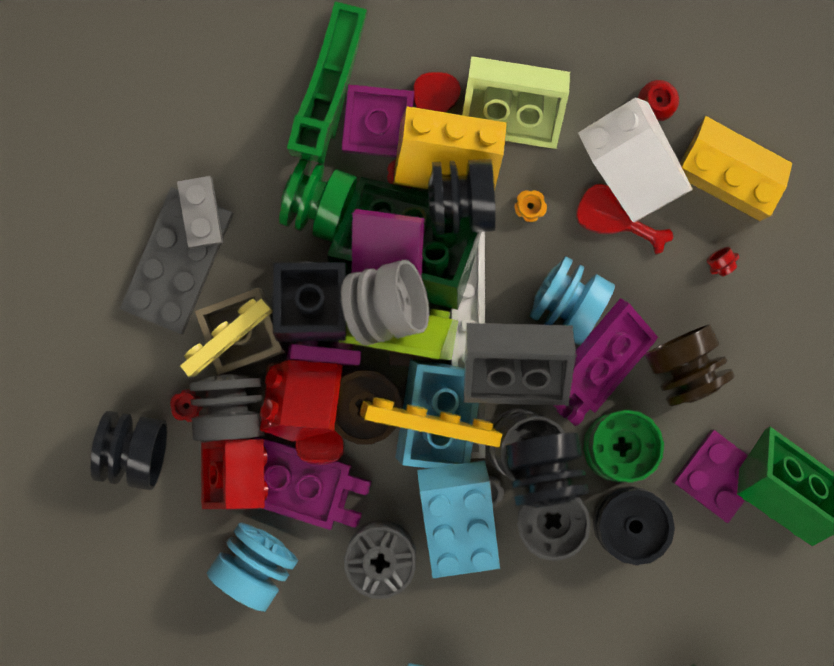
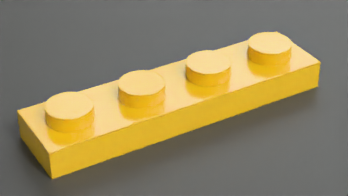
[360,397,502,447]

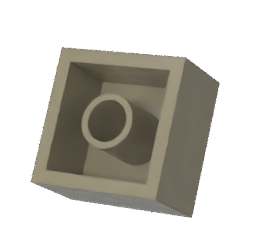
[194,287,286,375]

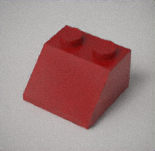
[260,360,343,441]
[201,439,268,509]

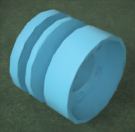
[529,256,615,345]
[207,522,298,612]

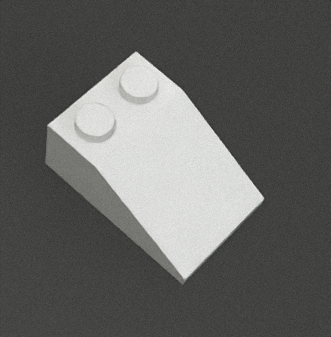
[578,97,693,222]

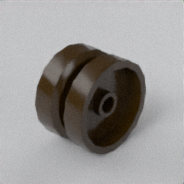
[334,371,402,445]

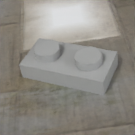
[177,176,223,249]

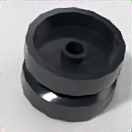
[593,485,675,566]

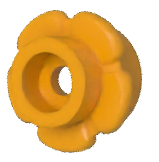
[514,190,547,222]

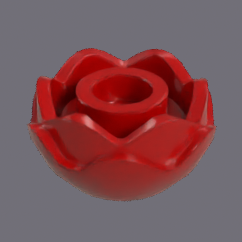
[638,80,679,121]

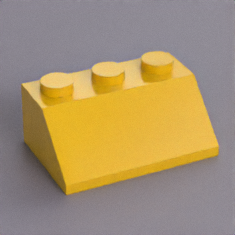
[393,106,507,189]
[680,116,792,221]

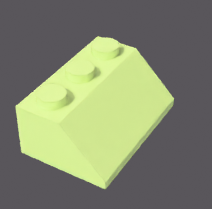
[462,56,570,149]

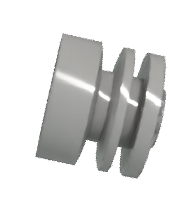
[341,260,429,346]

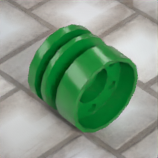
[279,158,357,243]
[582,410,664,483]

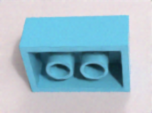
[417,460,500,578]

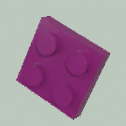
[342,84,414,158]
[286,341,361,366]
[672,429,748,523]

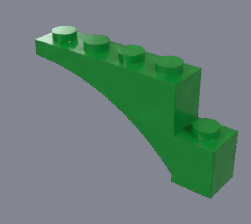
[287,1,367,164]

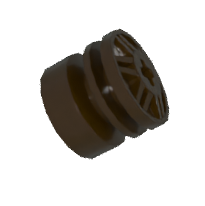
[645,324,735,406]

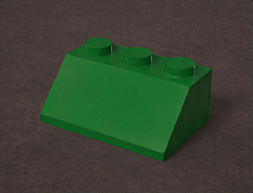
[737,426,834,546]

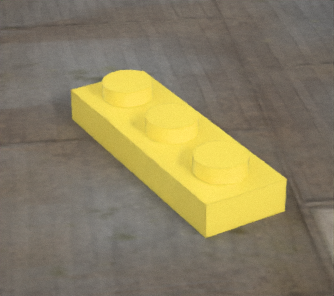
[180,299,273,377]

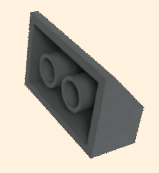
[464,323,576,405]

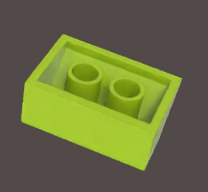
[339,309,458,360]

